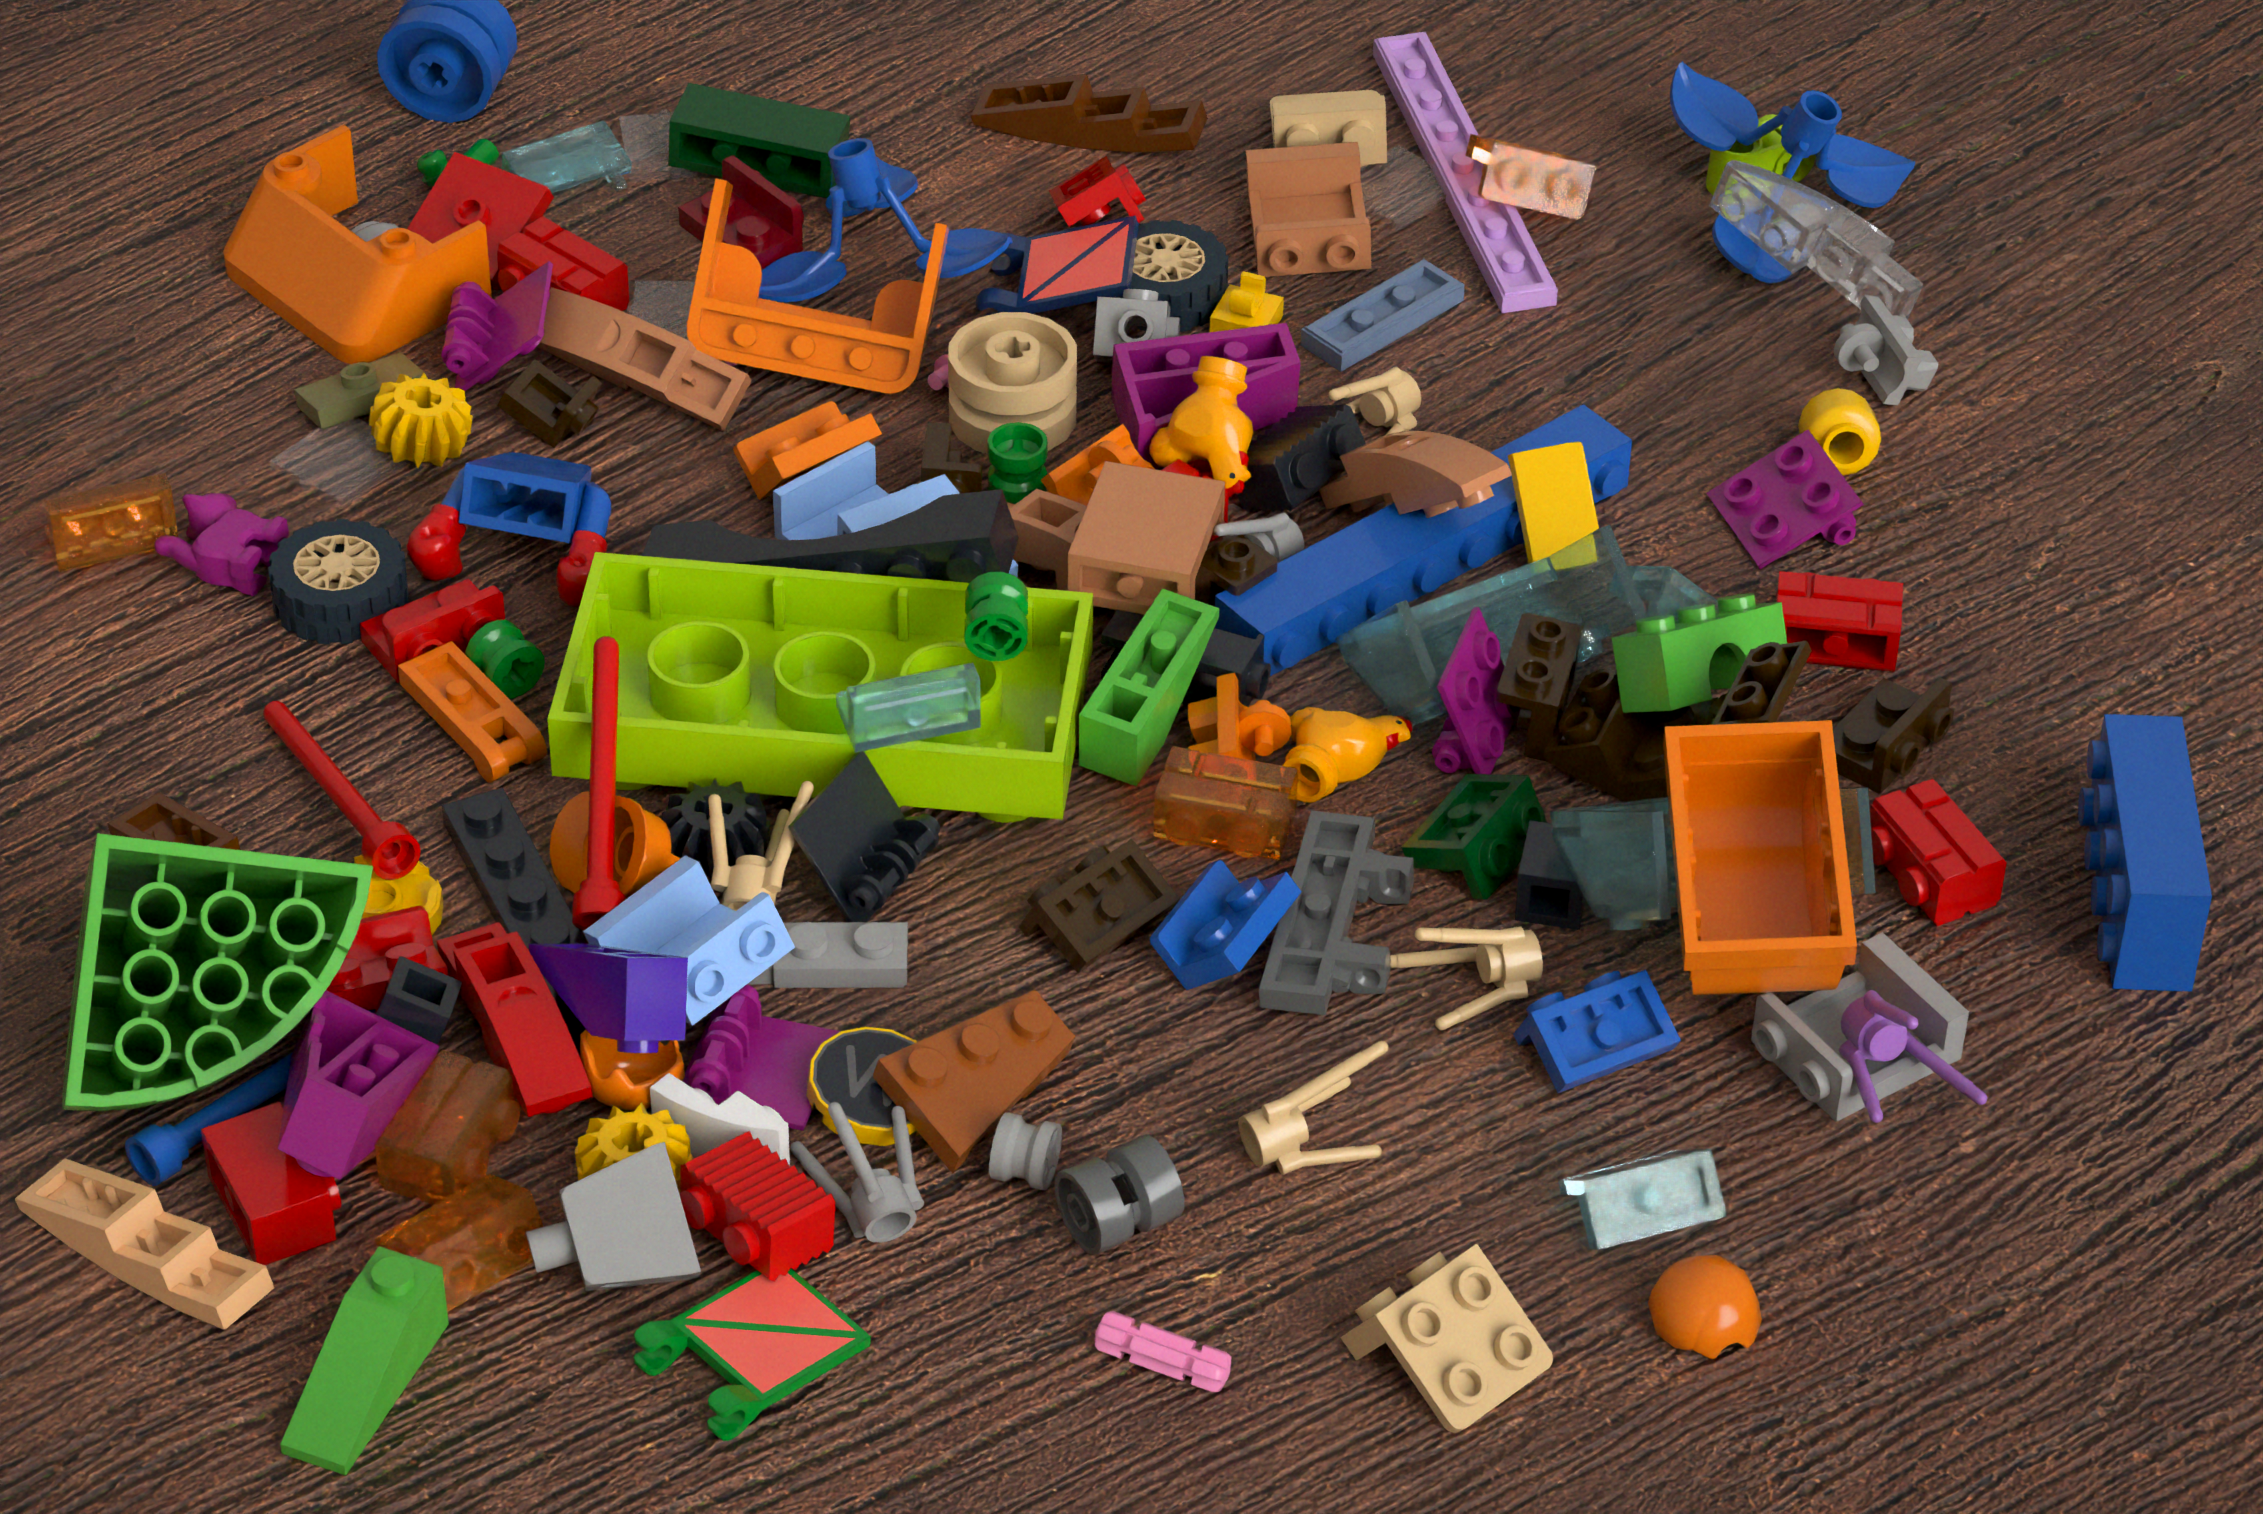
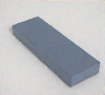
[1300,259,1465,372]

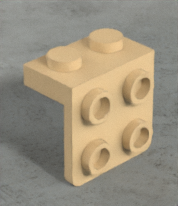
[1270,90,1387,167]
[1340,1244,1553,1433]

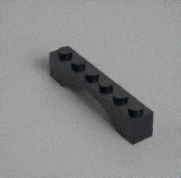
[642,489,1019,583]

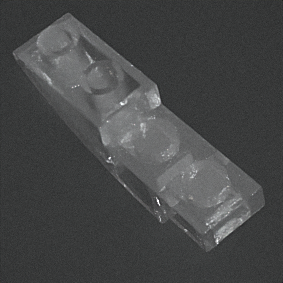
[1709,160,1924,320]

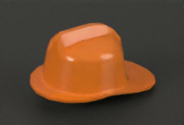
[549,791,680,897]

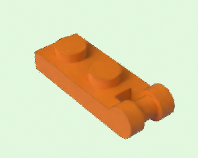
[398,641,547,783]

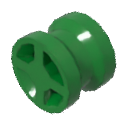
[465,620,545,699]

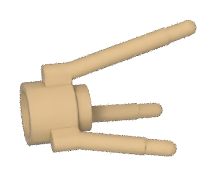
[1329,367,1422,434]
[708,781,814,911]
[1390,926,1543,1030]
[1238,1041,1388,1175]

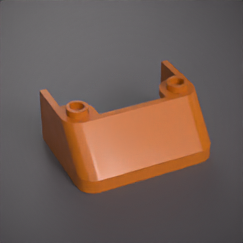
[223,124,492,364]
[687,178,949,394]

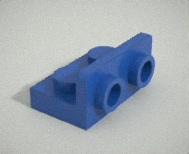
[1150,860,1302,990]
[1513,970,1681,1093]

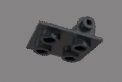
[788,749,940,922]

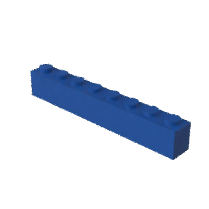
[1214,404,1632,676]

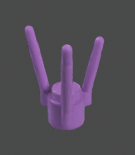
[1839,990,1987,1123]

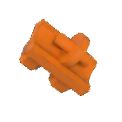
[1041,424,1155,506]
[1188,672,1291,798]

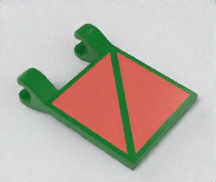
[634,1268,871,1441]

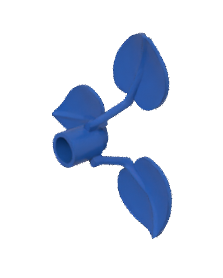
[1670,61,1915,283]
[758,138,1013,302]

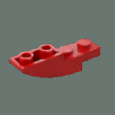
[437,922,593,1117]

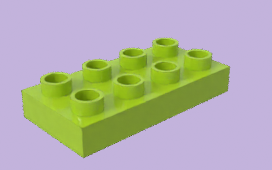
[547,552,1093,823]

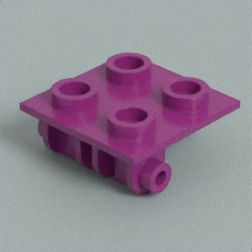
[441,261,553,391]
[1706,430,1863,569]
[1432,607,1521,774]
[683,985,841,1131]

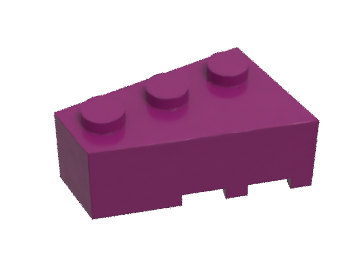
[1111,323,1301,470]
[278,990,440,1180]

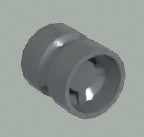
[1055,1134,1185,1255]

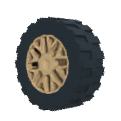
[1113,220,1228,332]
[268,519,409,645]

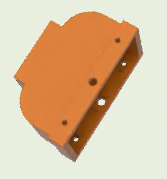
[1663,720,1857,995]

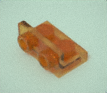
[1465,134,1596,220]
[44,473,178,572]
[374,1173,544,1312]

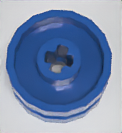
[377,0,518,123]

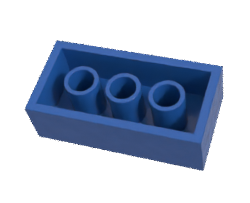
[2078,714,2212,992]

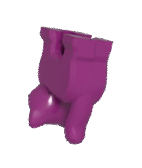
[155,493,289,596]

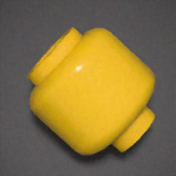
[1798,388,1881,476]

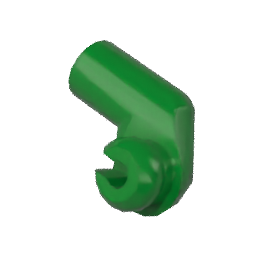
[417,138,499,188]

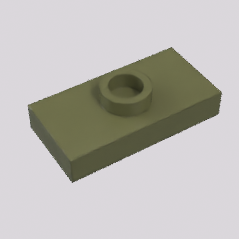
[294,352,426,430]

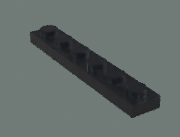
[442,787,588,1056]

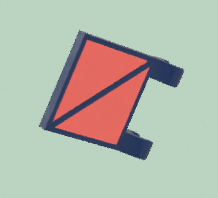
[975,215,1139,316]

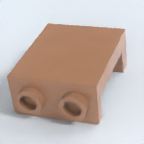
[1246,142,1372,277]
[1068,461,1225,615]

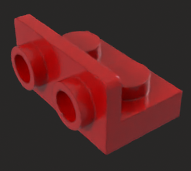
[1049,156,1147,227]
[360,578,505,683]
[326,906,449,1011]

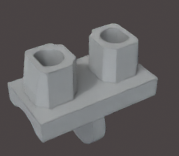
[1834,295,1938,406]

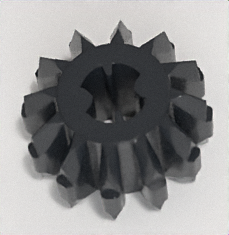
[662,777,771,880]

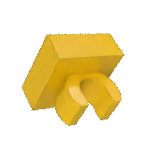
[1210,271,1284,332]

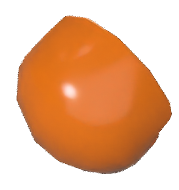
[580,1029,685,1111]
[1648,1255,1762,1359]

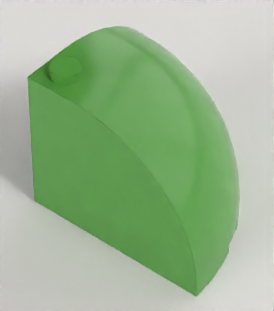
[62,833,373,1111]

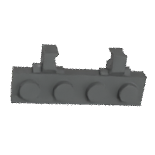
[1259,810,1414,1015]

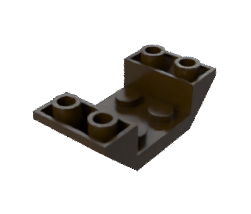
[1543,640,1812,804]

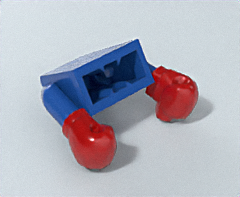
[406,452,612,608]

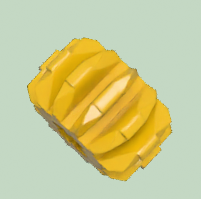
[369,372,473,469]
[575,1102,693,1194]

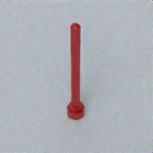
[572,636,626,930]
[263,701,421,880]

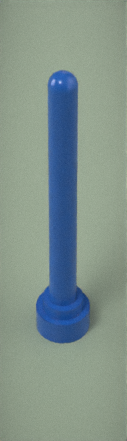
[125,1009,375,1186]

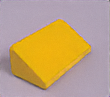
[1508,441,1604,574]

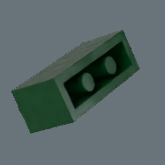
[668,83,850,198]

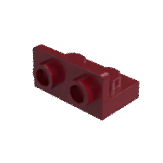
[678,155,804,270]

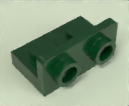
[1401,774,1547,900]

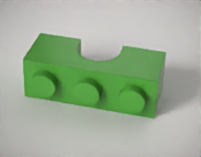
[1612,593,1787,713]

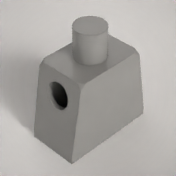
[526,1142,701,1291]

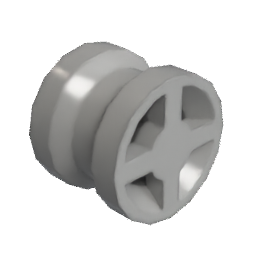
[989,1112,1062,1190]

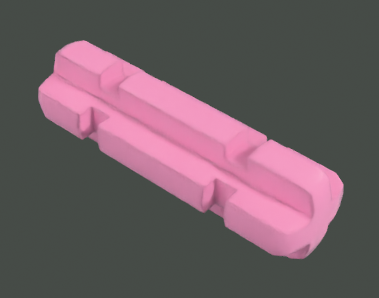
[1095,1311,1231,1393]

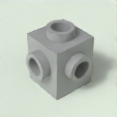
[1093,289,1180,363]

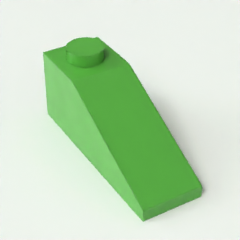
[1079,588,1219,787]
[280,1246,449,1476]

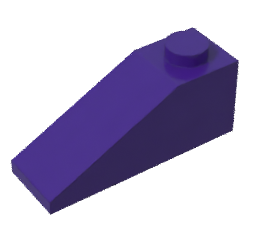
[528,943,688,1053]

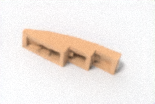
[15,1158,275,1330]

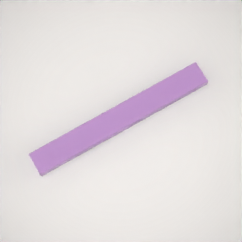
[1373,32,1558,313]

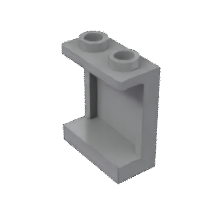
[1751,932,1969,1122]

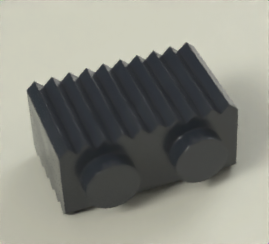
[1237,404,1366,513]

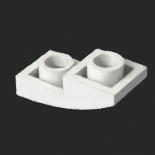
[650,1073,790,1166]

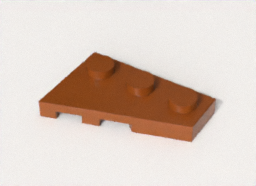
[873,990,1075,1174]

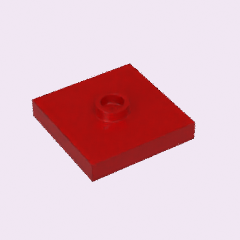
[407,152,554,290]

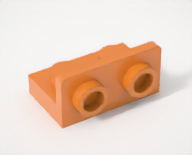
[733,401,882,500]

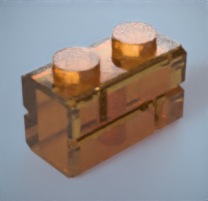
[1154,746,1298,860]
[375,1050,520,1210]

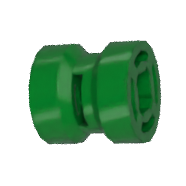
[987,422,1048,504]
[964,572,1028,661]

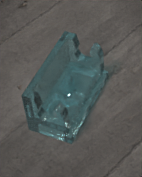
[502,120,632,193]

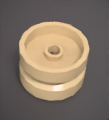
[948,312,1077,454]

